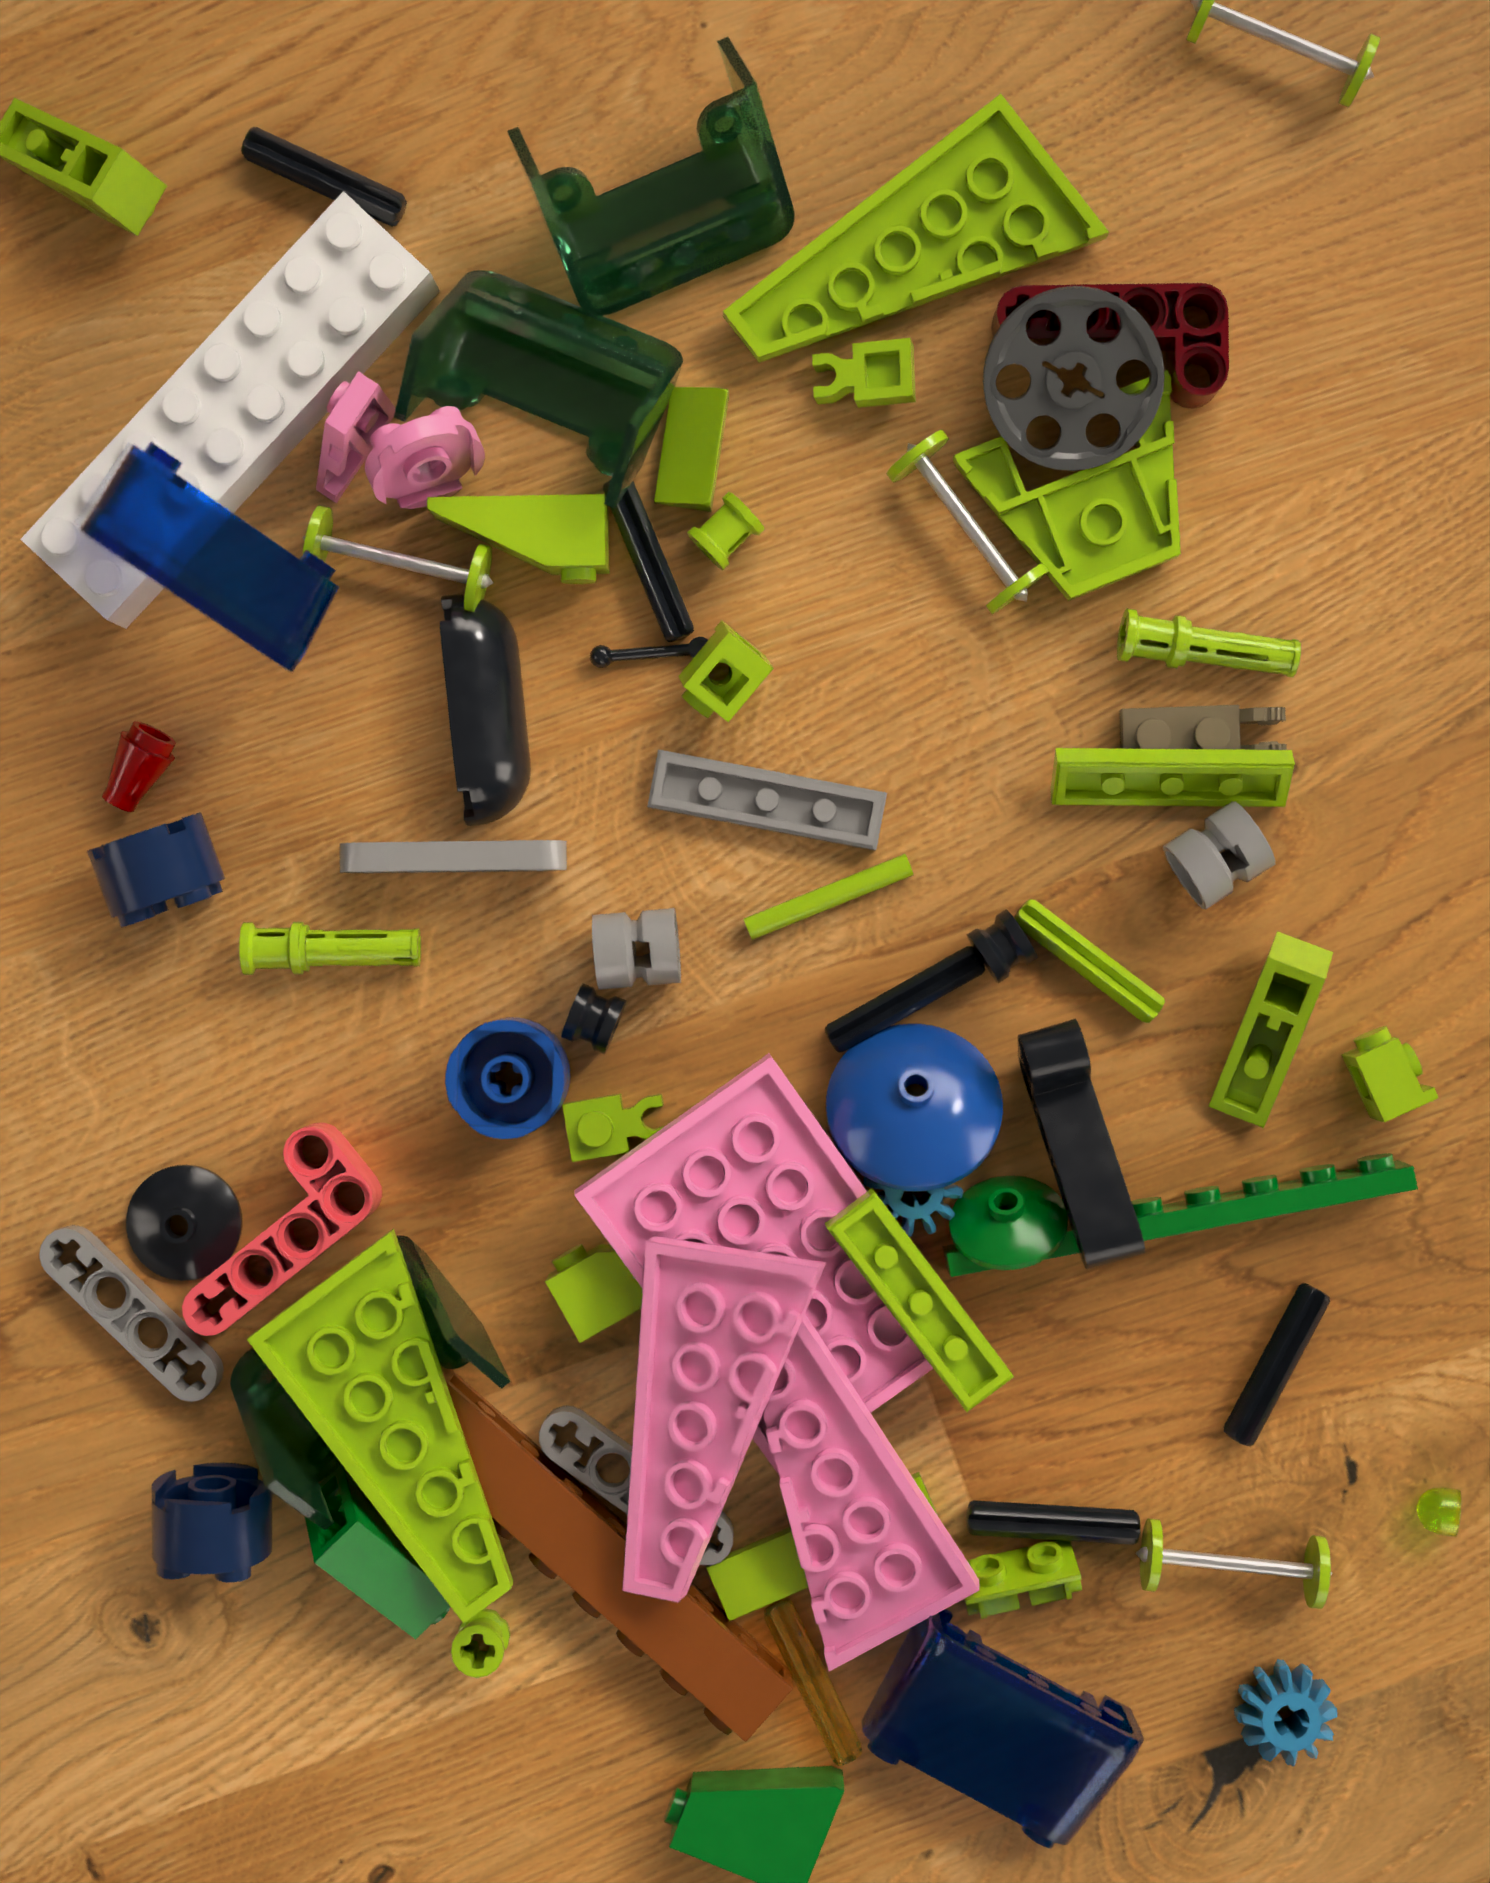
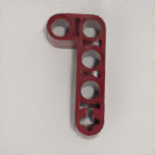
[991,283,1229,409]

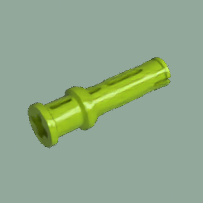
[1117,608,1301,677]
[239,922,421,975]

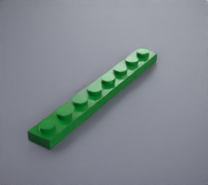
[942,1153,1418,1277]

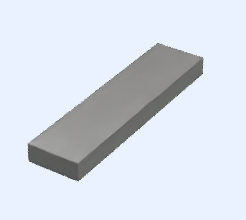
[647,749,887,851]

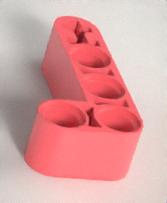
[182,1122,382,1336]

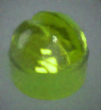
[1416,1487,1461,1537]

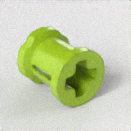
[687,492,765,570]
[451,1608,510,1678]

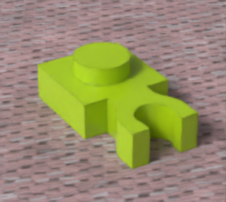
[812,338,916,408]
[562,1094,665,1162]

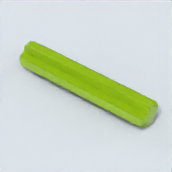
[1014,899,1165,1023]

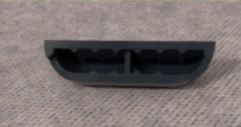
[440,594,531,826]

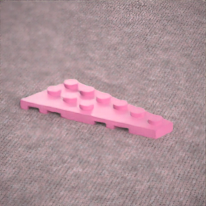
[623,1236,826,1602]
[763,1314,980,1672]

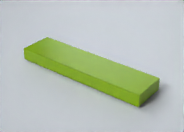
[1050,748,1295,807]
[824,1188,1014,1412]
[706,1472,938,1621]

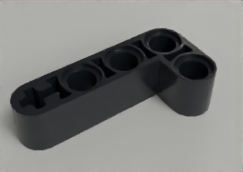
[1017,1019,1145,1270]

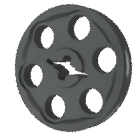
[983,286,1164,471]

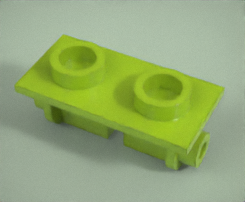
[965,1540,1082,1619]

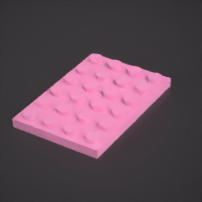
[574,1053,933,1475]

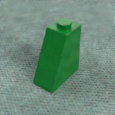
[301,1463,451,1640]
[664,1766,845,1883]

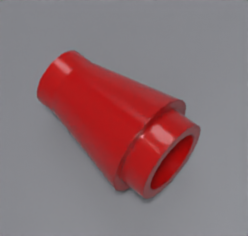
[102,721,176,812]

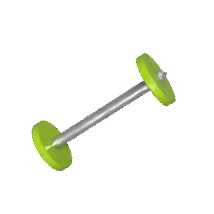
[1186,0,1380,107]
[886,430,1049,614]
[302,505,493,612]
[1136,1518,1333,1609]

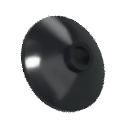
[126,1165,243,1281]

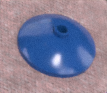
[826,1023,1003,1191]

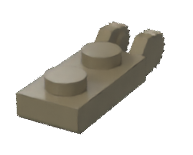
[1119,705,1287,750]

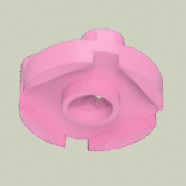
[365,406,485,509]

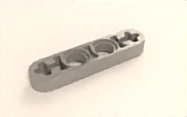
[340,840,567,873]
[39,1225,224,1402]
[539,1406,734,1565]

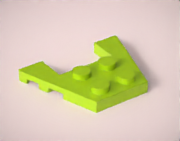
[953,370,1181,601]

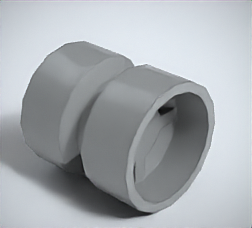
[1163,801,1276,910]
[592,908,681,990]

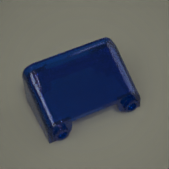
[861,1609,1144,1848]

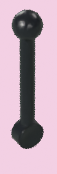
[590,637,708,668]

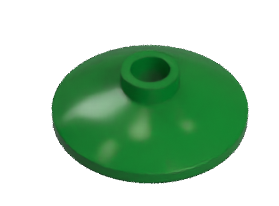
[949,1175,1068,1270]

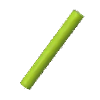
[744,854,914,940]

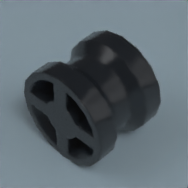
[967,909,1038,983]
[561,983,626,1054]

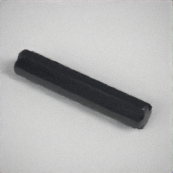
[241,127,407,226]
[603,474,694,642]
[825,946,985,1053]
[1224,1283,1330,1447]
[967,1500,1141,1545]

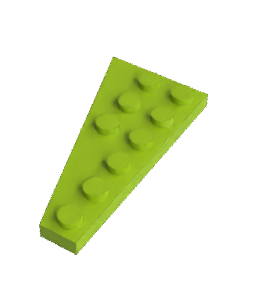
[723,94,1109,363]
[247,1228,513,1624]

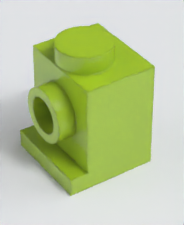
[679,620,774,722]
[1341,1026,1439,1122]

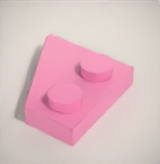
[316,371,397,504]

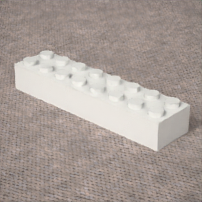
[21,191,440,629]

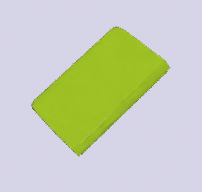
[654,387,729,512]

